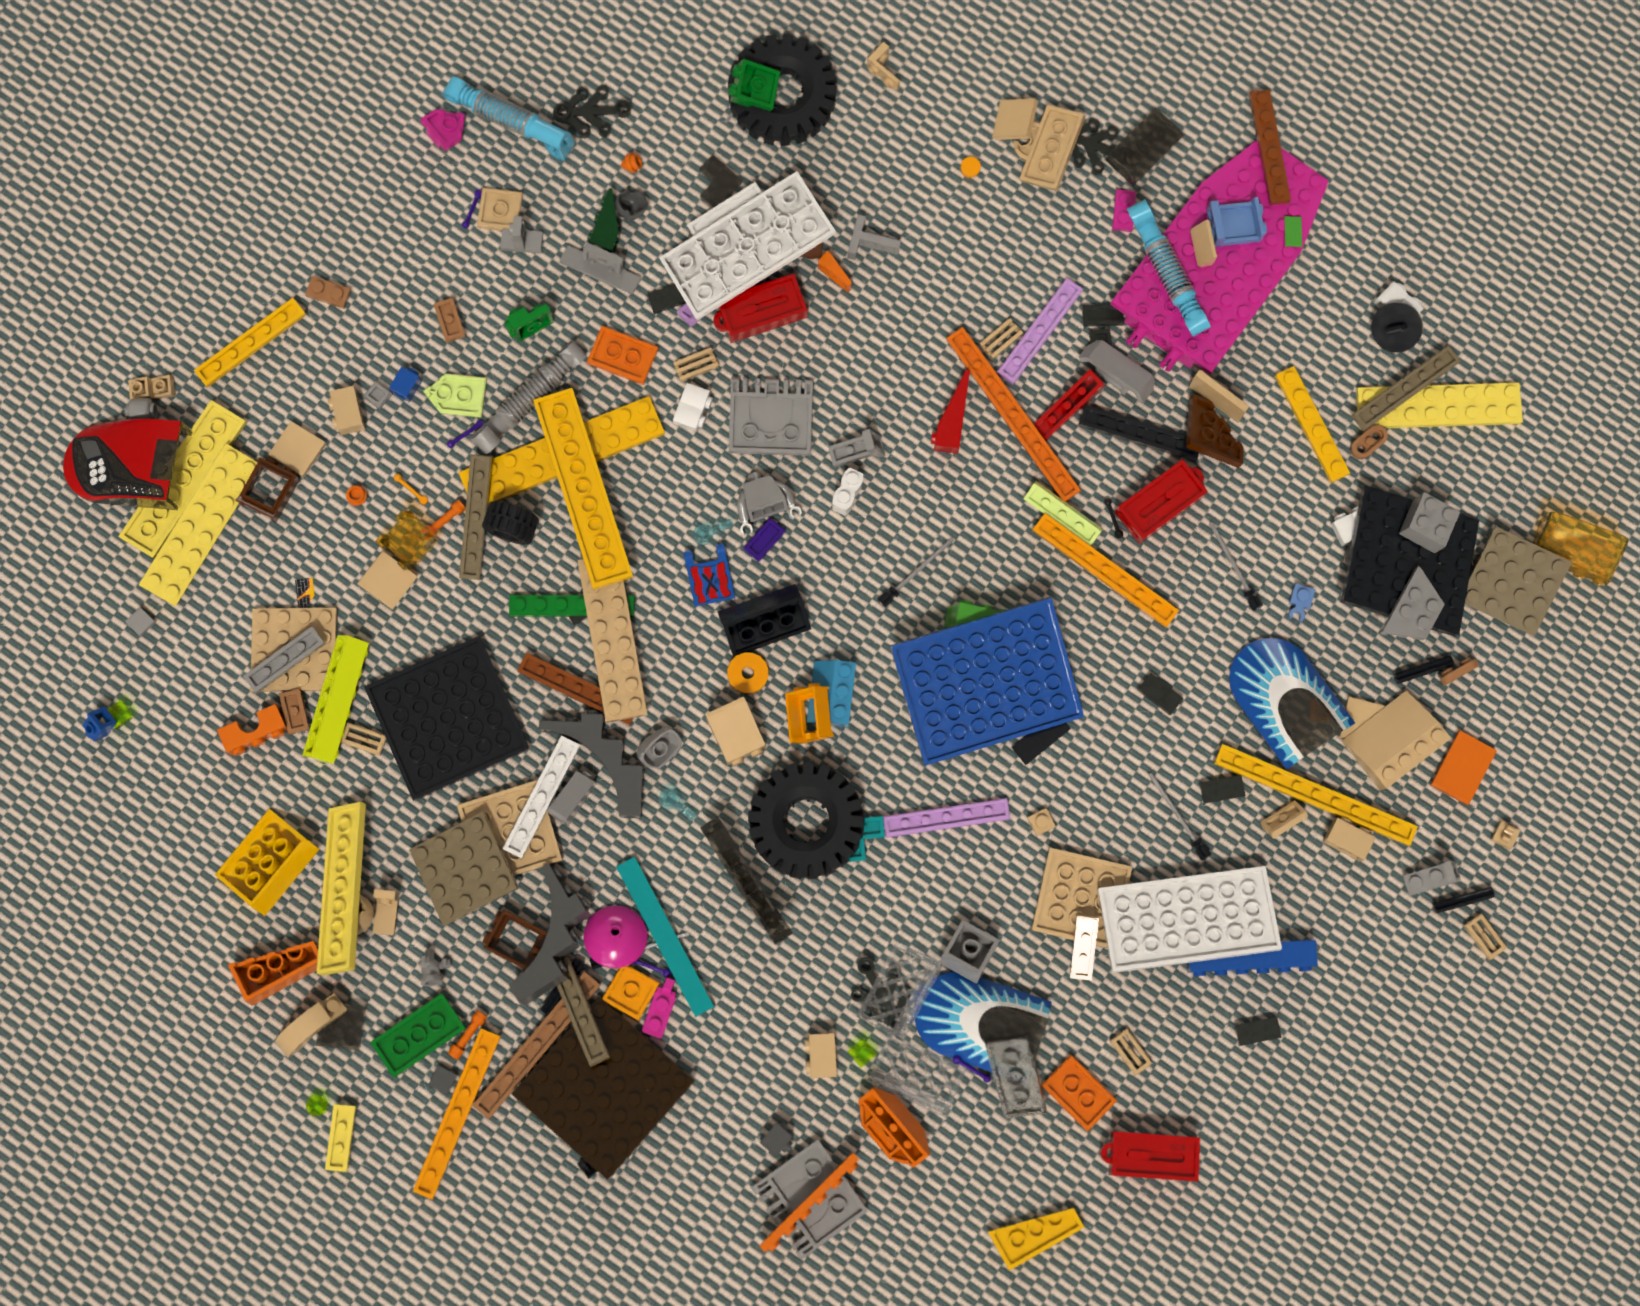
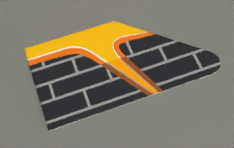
[295,578,315,608]

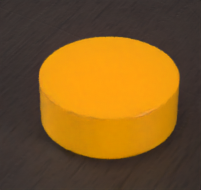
[960,157,981,178]

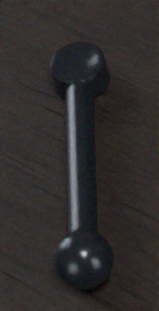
[1104,498,1123,538]

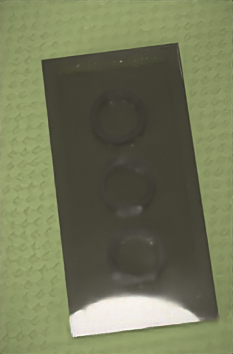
[1104,107,1185,187]
[985,1034,1047,1119]

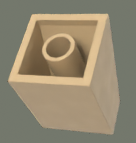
[705,697,766,766]

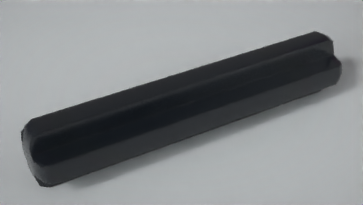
[1393,655,1454,684]
[1432,887,1495,913]
[540,959,585,1015]

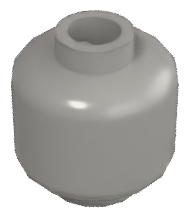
[125,398,157,419]

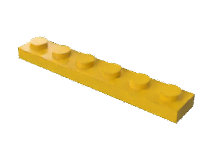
[194,298,306,388]
[1275,366,1350,483]

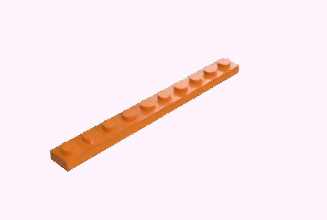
[946,327,1081,502]

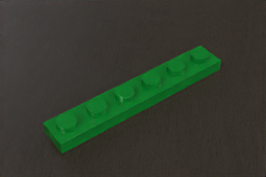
[509,595,635,617]

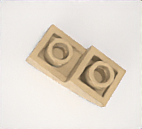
[128,375,175,400]

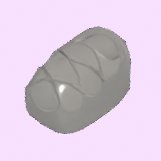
[637,726,682,769]

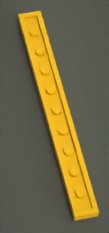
[1214,744,1418,846]

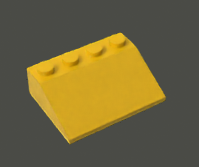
[215,809,320,916]

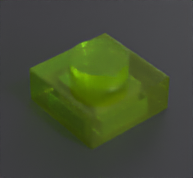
[107,700,135,730]
[847,1038,877,1068]

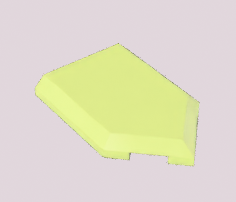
[423,374,487,418]

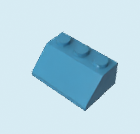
[807,660,856,728]

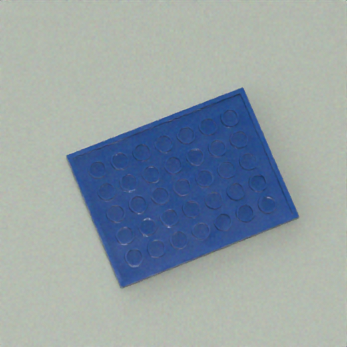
[890,597,1084,766]

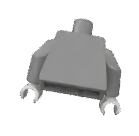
[737,472,802,535]

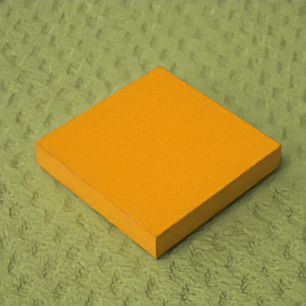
[602,966,660,1021]

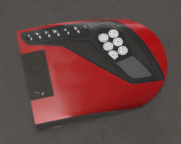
[63,419,192,510]

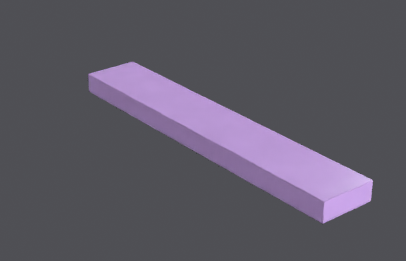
[997,278,1083,385]
[883,798,1010,838]

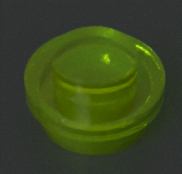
[306,1095,328,1116]

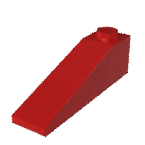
[1033,369,1107,441]
[931,370,970,454]

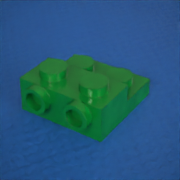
[728,59,780,111]
[504,304,554,343]

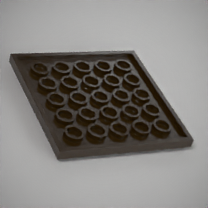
[511,997,695,1181]

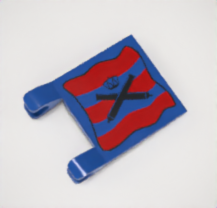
[684,544,735,607]

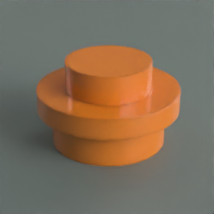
[346,485,367,506]

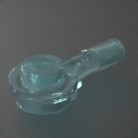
[693,519,733,546]
[659,788,697,821]

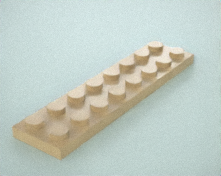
[578,559,648,723]

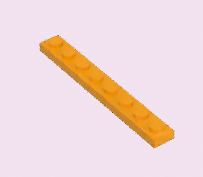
[1032,513,1179,628]
[412,1028,501,1200]

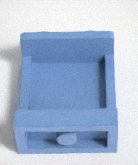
[1206,197,1267,247]

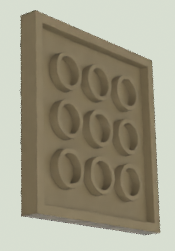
[1465,526,1572,637]
[409,812,519,926]

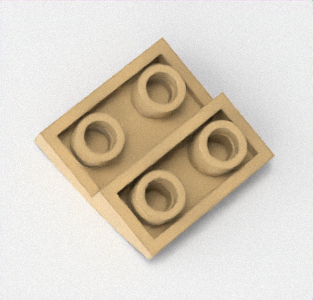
[357,551,418,610]

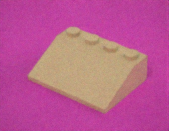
[1341,690,1451,790]

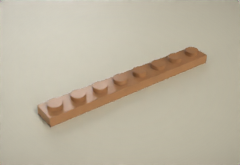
[472,971,601,1119]

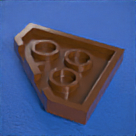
[1186,394,1244,468]

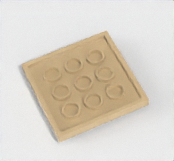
[250,608,337,692]
[457,780,563,876]
[1031,848,1132,949]

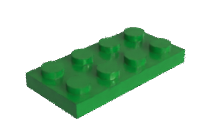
[370,993,466,1078]

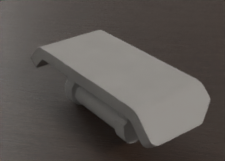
[1079,340,1155,402]

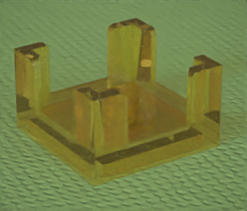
[375,510,439,570]

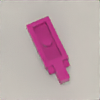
[642,978,676,1039]

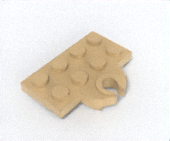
[1014,105,1086,192]

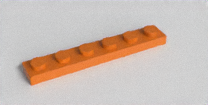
[759,1152,859,1252]

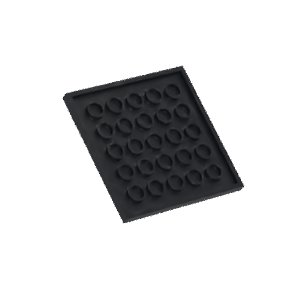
[1340,485,1479,637]
[364,636,530,801]

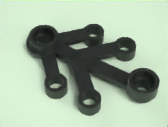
[553,86,631,139]
[1072,119,1133,175]
[851,957,911,1034]

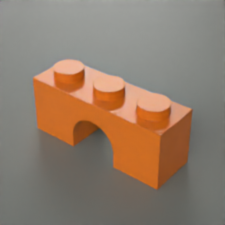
[217,704,287,756]

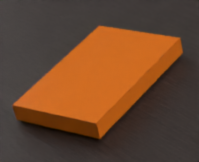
[587,326,659,385]
[1430,730,1497,806]
[1041,1055,1117,1132]

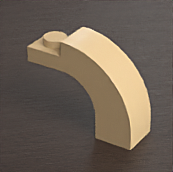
[275,993,347,1058]

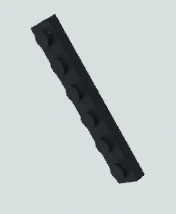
[1078,405,1199,462]

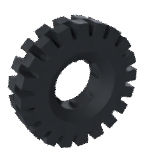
[728,34,837,146]
[748,762,865,879]

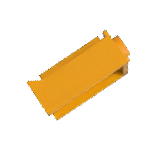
[785,683,834,744]

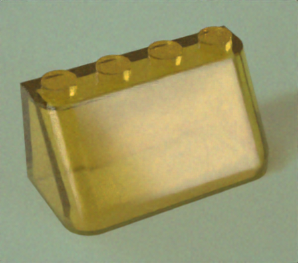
[1533,512,1629,586]

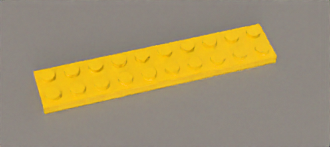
[533,388,633,590]
[458,396,665,506]

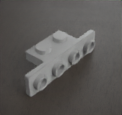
[560,243,641,294]

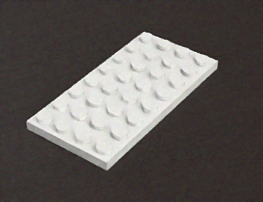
[1097,866,1282,973]

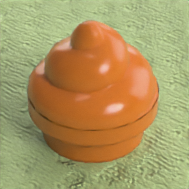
[620,152,642,173]

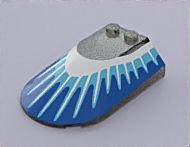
[1229,638,1355,770]
[914,972,1052,1084]

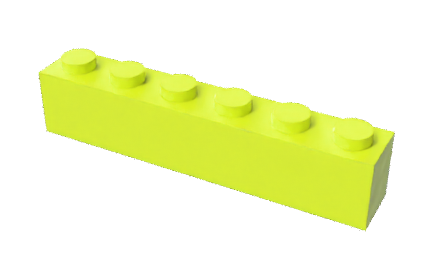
[302,635,369,764]

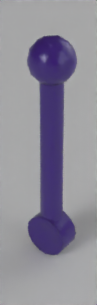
[462,190,482,229]
[447,420,484,448]
[633,960,671,977]
[952,1055,991,1083]

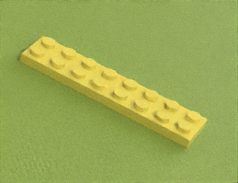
[1356,383,1523,429]
[118,400,247,559]
[139,444,258,606]
[317,802,366,976]

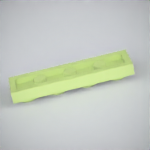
[1023,481,1103,546]

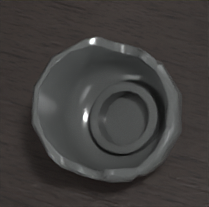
[614,190,648,220]

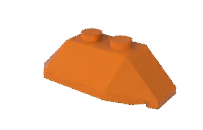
[858,1087,930,1168]

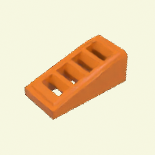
[818,250,852,292]

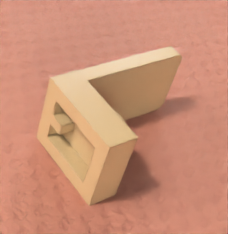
[867,42,900,91]
[373,889,399,936]

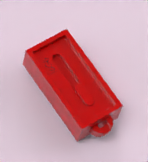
[713,273,808,343]
[1114,459,1208,545]
[1100,1131,1200,1182]

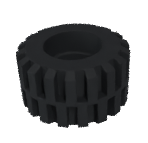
[482,501,539,545]

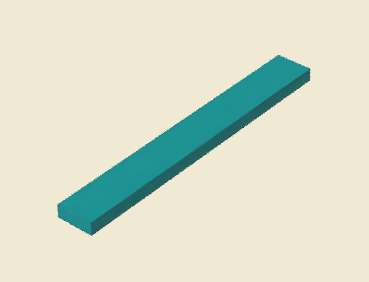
[616,857,714,1017]

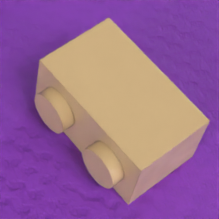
[328,386,366,435]
[1323,817,1376,862]
[805,1033,837,1078]

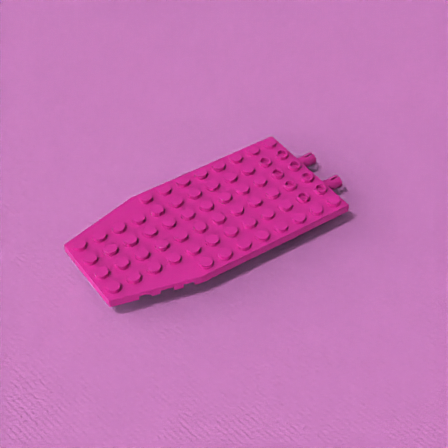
[1110,140,1329,374]

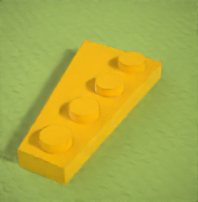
[987,1208,1085,1271]

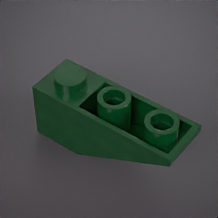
[587,188,620,253]

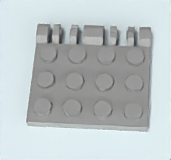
[728,377,813,456]
[751,1139,868,1260]

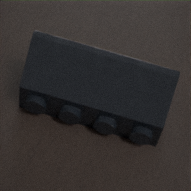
[717,584,811,657]

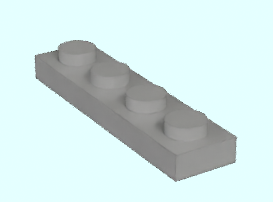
[243,626,325,694]

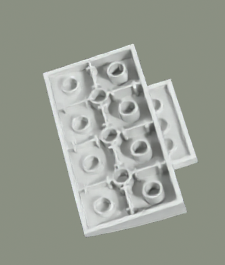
[659,171,836,321]

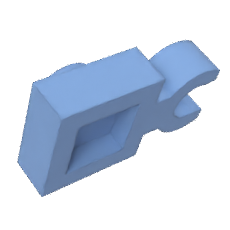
[1288,583,1316,623]

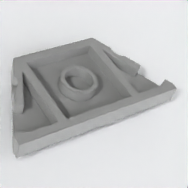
[1380,566,1444,640]

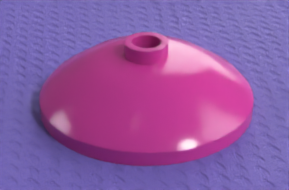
[583,906,648,968]

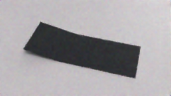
[1011,723,1071,765]

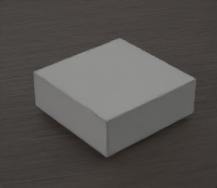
[363,381,393,410]
[125,607,156,637]

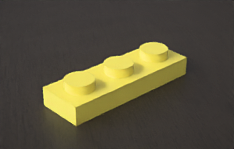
[325,1104,357,1172]

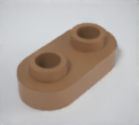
[1350,425,1388,459]
[1440,657,1480,686]

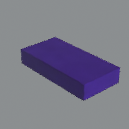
[743,518,786,562]

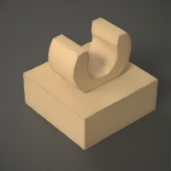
[1491,821,1520,850]

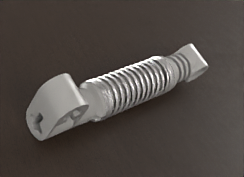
[469,340,587,454]

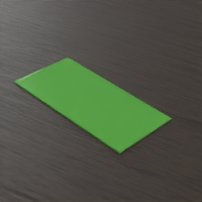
[1284,216,1302,247]

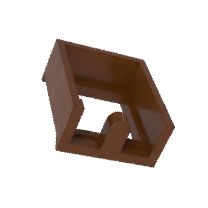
[236,457,300,523]
[482,910,548,970]

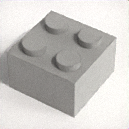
[1399,492,1460,553]
[940,920,1000,984]

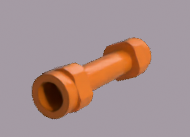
[420,500,466,541]
[448,1010,488,1060]

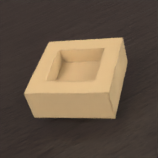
[1027,808,1056,837]

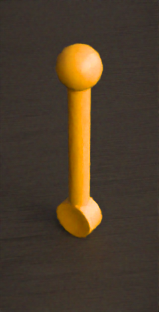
[394,474,428,505]

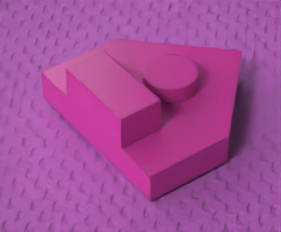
[420,109,465,151]

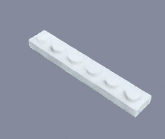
[503,736,580,859]

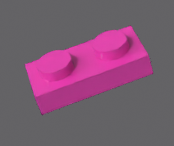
[1112,189,1136,232]

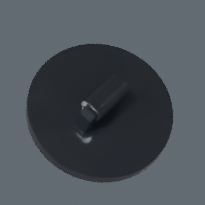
[1371,302,1423,353]

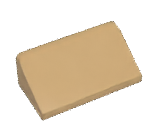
[1190,220,1217,267]

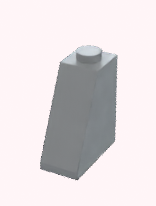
[547,771,596,827]

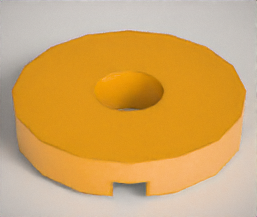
[727,653,768,694]

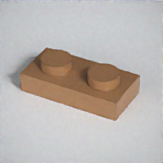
[305,276,351,309]
[433,298,466,343]
[279,689,310,735]

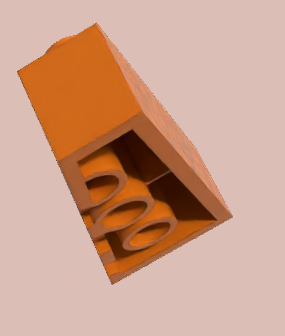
[228,941,319,1006]

